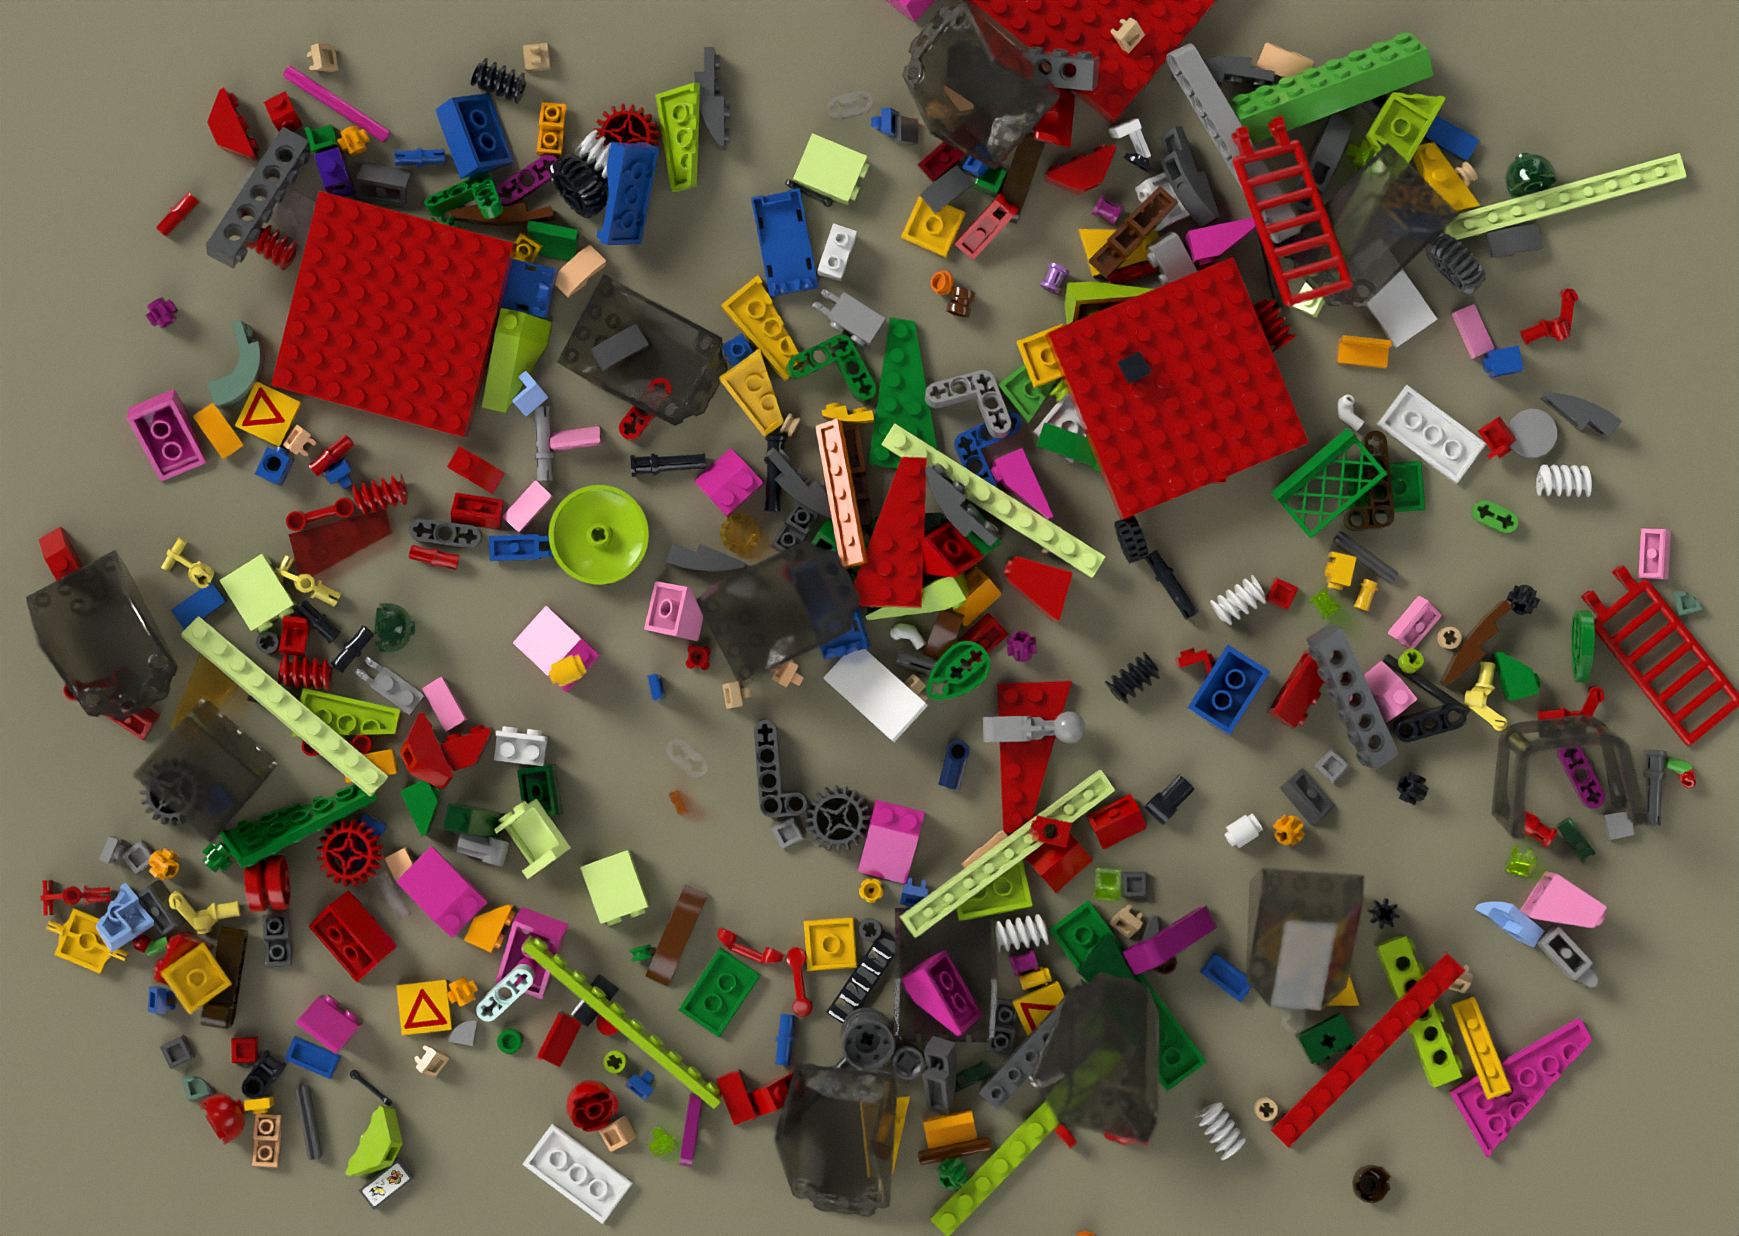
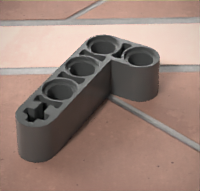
[754,720,808,817]

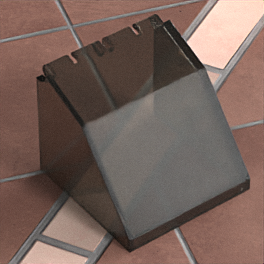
[133,698,277,843]
[893,908,998,1043]

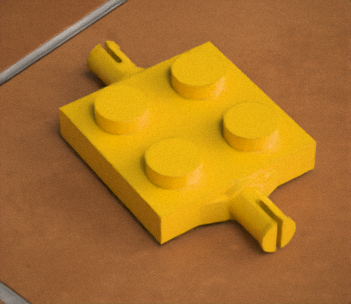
[46,908,129,974]

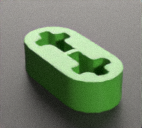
[1471,500,1518,534]

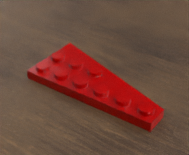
[846,457,927,608]
[997,681,1072,833]

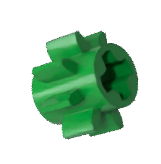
[202,842,233,873]
[936,1158,969,1190]

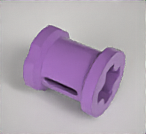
[1040,262,1070,294]

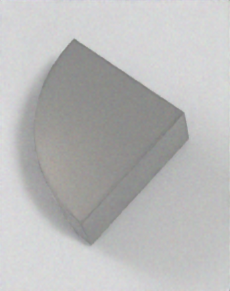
[448,1020,478,1046]

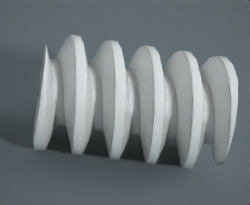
[576,130,611,178]
[1536,464,1592,497]
[1210,575,1266,625]
[995,914,1049,953]
[1194,1102,1246,1160]

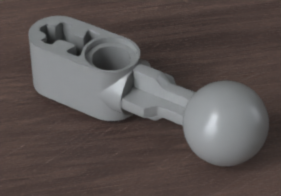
[983,711,1085,743]

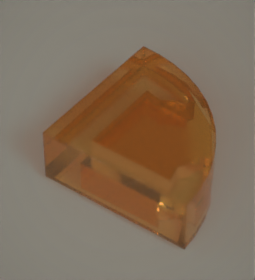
[669,789,688,816]

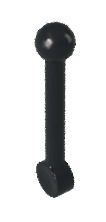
[785,179,833,207]
[350,1070,393,1107]

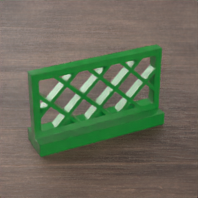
[1271,427,1388,539]

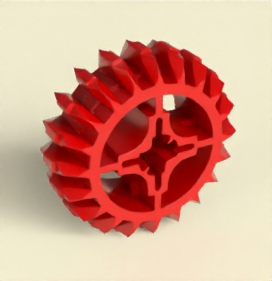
[593,104,660,147]
[316,819,384,887]

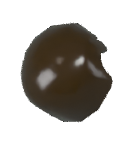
[1352,1164,1391,1204]

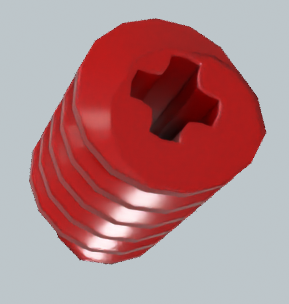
[248,224,297,271]
[1253,298,1297,353]
[352,474,408,515]
[278,654,333,691]

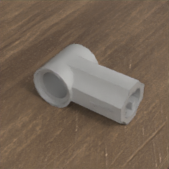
[457,833,510,866]

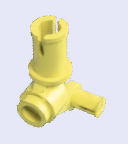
[161,537,215,588]
[274,555,341,607]
[1464,662,1507,731]
[169,890,241,934]

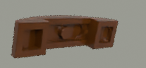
[645,884,708,986]

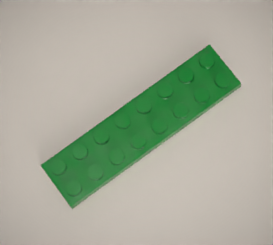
[1048,900,1207,1092]

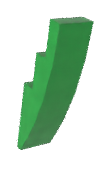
[1036,422,1096,468]

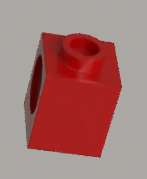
[1030,815,1072,848]

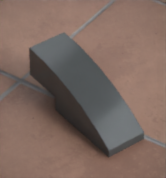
[1540,392,1622,439]
[665,543,747,572]
[922,1036,957,1115]

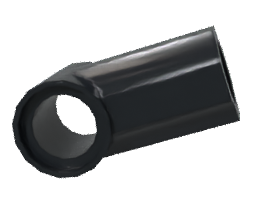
[1144,774,1195,825]
[571,974,619,1027]

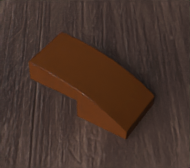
[924,609,964,660]

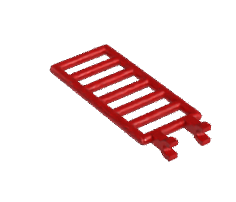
[1231,116,1353,306]
[1580,565,1739,746]

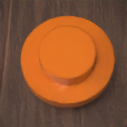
[931,270,954,296]

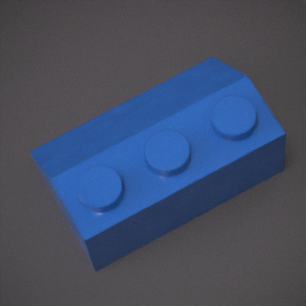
[435,93,515,179]
[1187,645,1270,736]

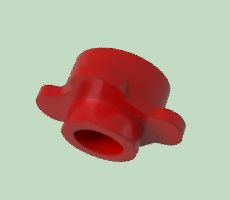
[685,644,712,670]

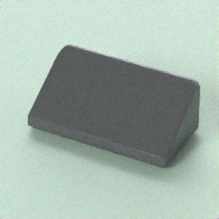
[1280,768,1335,825]
[136,880,187,937]

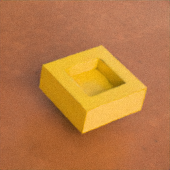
[244,1095,275,1114]

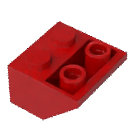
[153,931,214,986]

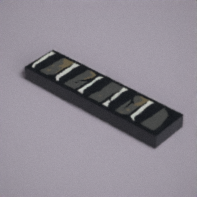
[826,929,903,1023]

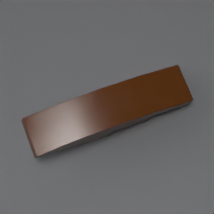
[1089,186,1178,279]
[450,202,556,226]
[843,424,873,528]
[1440,600,1512,686]

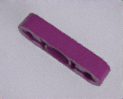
[496,155,557,206]
[1557,742,1605,808]
[679,1093,702,1167]

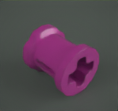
[1092,195,1123,225]
[1009,948,1039,977]

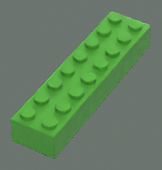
[1228,32,1434,144]

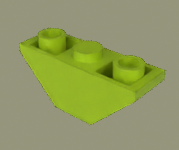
[345,1105,403,1177]

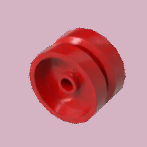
[244,854,291,912]

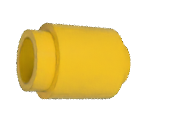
[548,654,587,687]

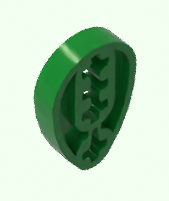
[1571,610,1595,683]
[926,641,990,701]

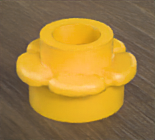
[859,878,884,903]

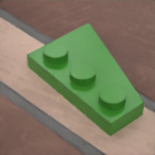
[997,364,1058,424]

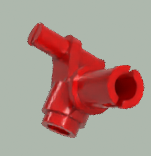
[1519,288,1578,345]
[1537,685,1605,734]
[40,880,111,916]

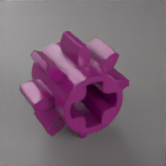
[145,297,179,328]
[1007,631,1037,662]

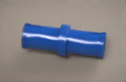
[394,147,446,168]
[775,1014,796,1066]

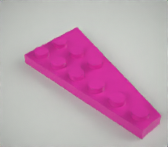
[1448,1017,1592,1158]

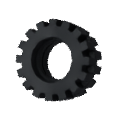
[1114,515,1149,564]

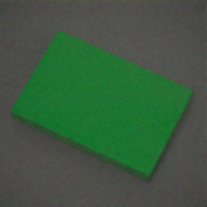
[1346,461,1425,516]
[678,947,761,1038]

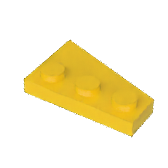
[1078,229,1159,277]

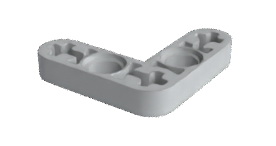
[925,370,1011,438]

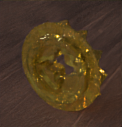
[720,513,760,553]

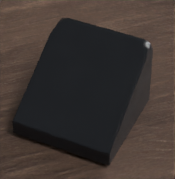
[1117,351,1152,385]

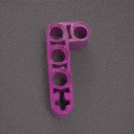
[1122,905,1217,975]

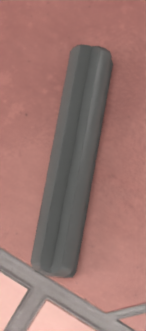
[1333,531,1398,583]
[295,1085,322,1160]

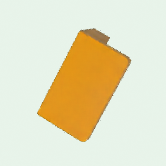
[1336,335,1393,369]
[948,566,1002,627]
[922,1109,977,1149]

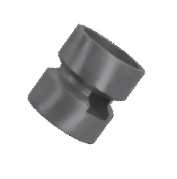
[891,1044,924,1080]

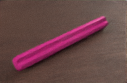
[283,66,391,142]

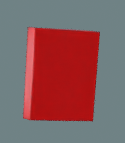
[921,522,984,578]
[1025,833,1093,893]

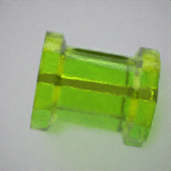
[1308,587,1341,620]

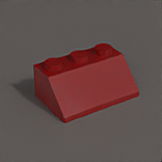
[1267,649,1327,729]
[308,890,397,983]

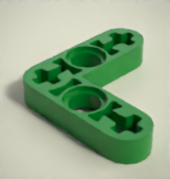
[424,173,504,219]
[786,334,876,402]

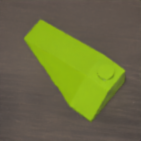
[1064,281,1153,324]
[482,308,553,413]
[865,572,969,620]

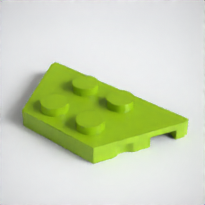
[1366,92,1446,182]

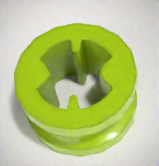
[1049,378,1068,402]
[1398,648,1424,674]
[603,1050,627,1074]

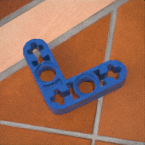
[954,412,1022,488]

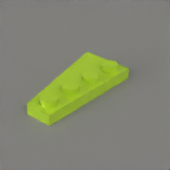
[655,82,700,192]

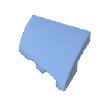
[96,882,154,952]
[1474,901,1544,948]

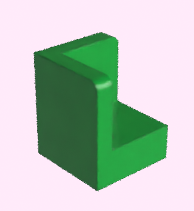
[305,124,340,154]
[974,167,1007,197]

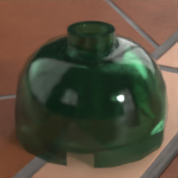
[1505,153,1557,198]
[374,603,415,653]

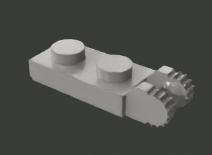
[355,656,425,715]

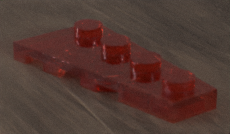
[289,510,393,577]

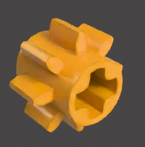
[337,125,370,156]
[1273,814,1305,846]
[148,848,180,881]
[446,976,478,1007]

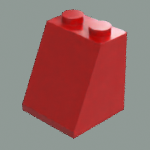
[1003,556,1073,622]

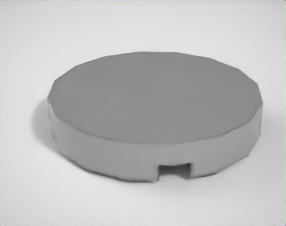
[1508,409,1557,458]

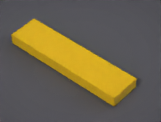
[1450,996,1511,1100]

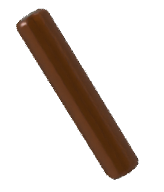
[918,1137,992,1165]

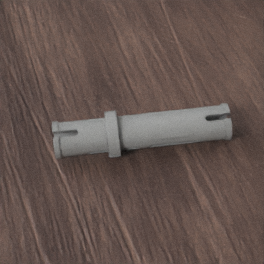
[534,406,554,482]

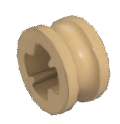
[1454,162,1478,187]
[779,413,801,438]
[1437,627,1462,649]
[1254,1097,1278,1121]

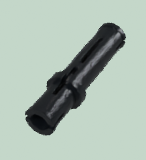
[1144,550,1199,620]

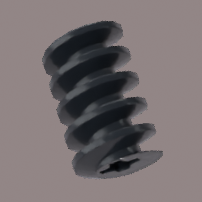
[471,58,526,104]
[1104,652,1160,704]

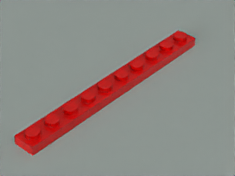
[1271,952,1466,1148]

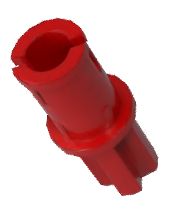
[156,192,200,236]
[308,435,354,477]
[409,545,460,571]

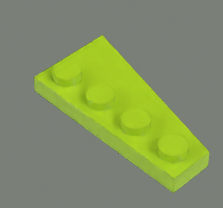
[292,688,402,737]

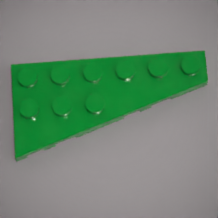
[868,317,937,469]
[216,784,378,869]

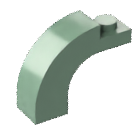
[208,320,265,409]

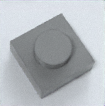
[99,836,124,863]

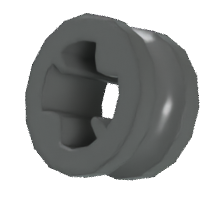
[256,631,280,654]
[859,918,881,941]

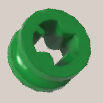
[629,944,653,962]

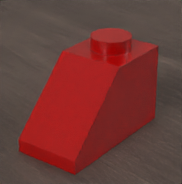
[447,446,506,494]
[39,527,85,582]

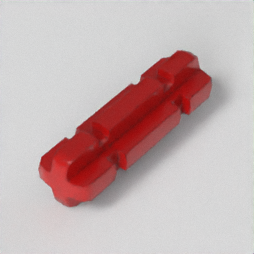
[1108,260,1156,284]

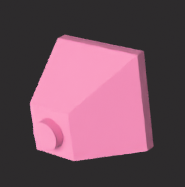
[644,581,703,641]
[1349,661,1417,723]

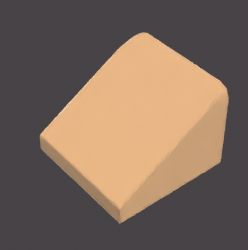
[384,847,414,881]
[598,1116,637,1152]

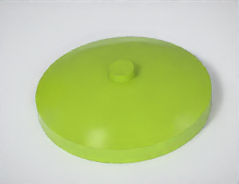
[549,485,649,585]

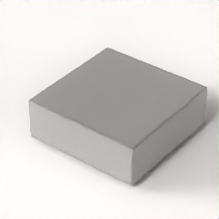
[1314,748,1350,784]
[1603,810,1635,840]
[771,816,804,850]
[121,840,153,875]

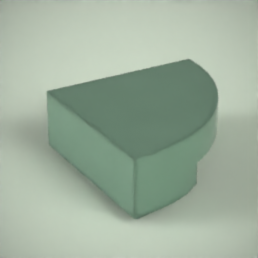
[1672,591,1703,616]
[181,1075,214,1101]

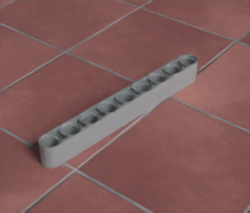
[1167,43,1300,243]

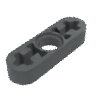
[409,519,482,548]

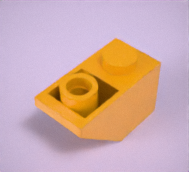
[464,903,516,952]

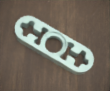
[476,964,535,1021]

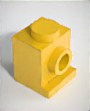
[1325,552,1357,591]

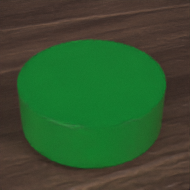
[497,1028,523,1054]

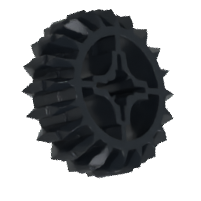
[550,153,607,218]

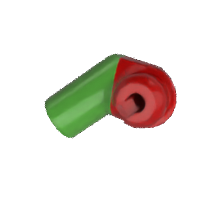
[1664,756,1697,788]
[132,934,169,956]

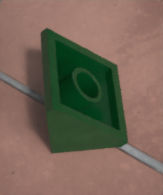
[517,764,563,816]

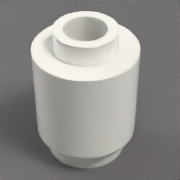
[1224,814,1263,848]

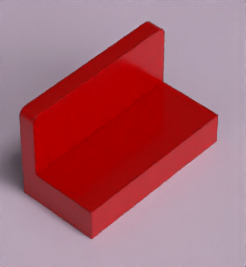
[1086,794,1147,849]
[536,1011,582,1067]
[716,1069,758,1126]

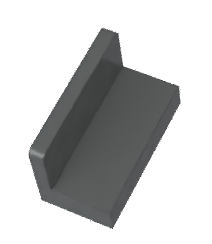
[356,162,412,207]

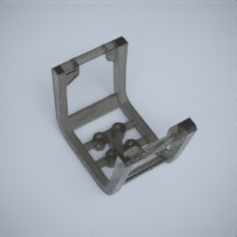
[1491,715,1648,839]

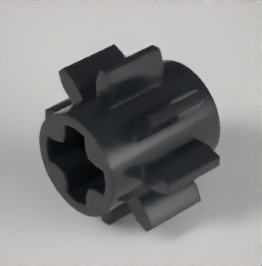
[1506,585,1540,615]
[1396,772,1429,805]
[1367,898,1400,929]

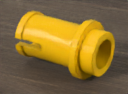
[1354,579,1378,612]
[1019,966,1052,991]

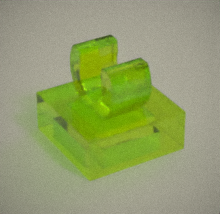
[1346,140,1375,172]
[1505,845,1537,877]
[647,1126,678,1158]

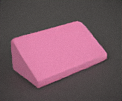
[1451,304,1495,359]
[550,426,602,451]
[502,480,554,534]
[1638,528,1671,580]
[1388,596,1442,650]
[422,676,468,732]

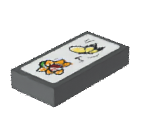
[359,1158,414,1210]

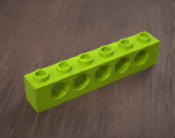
[1374,934,1463,1088]

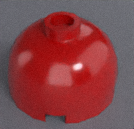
[566,1080,618,1132]
[199,1093,247,1145]

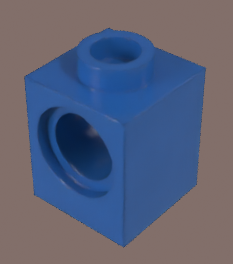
[721,333,754,367]
[1483,345,1524,378]
[255,446,294,486]

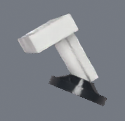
[1107,119,1155,174]

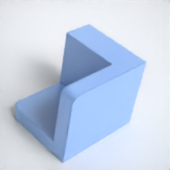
[513,371,549,416]

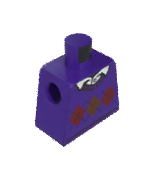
[314,147,356,197]

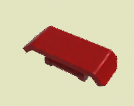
[1033,86,1075,149]

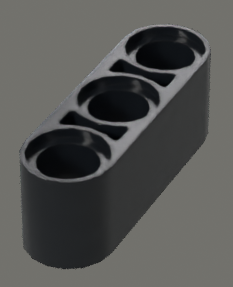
[1393,703,1467,743]

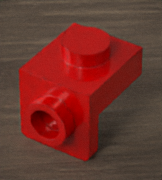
[264,91,303,132]
[1478,416,1517,460]
[279,615,310,657]
[1175,648,1215,675]

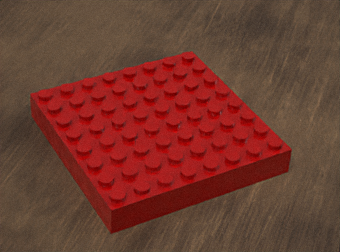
[962,0,1218,125]
[271,191,517,437]
[1045,257,1309,520]

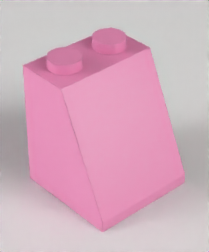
[1520,871,1607,928]

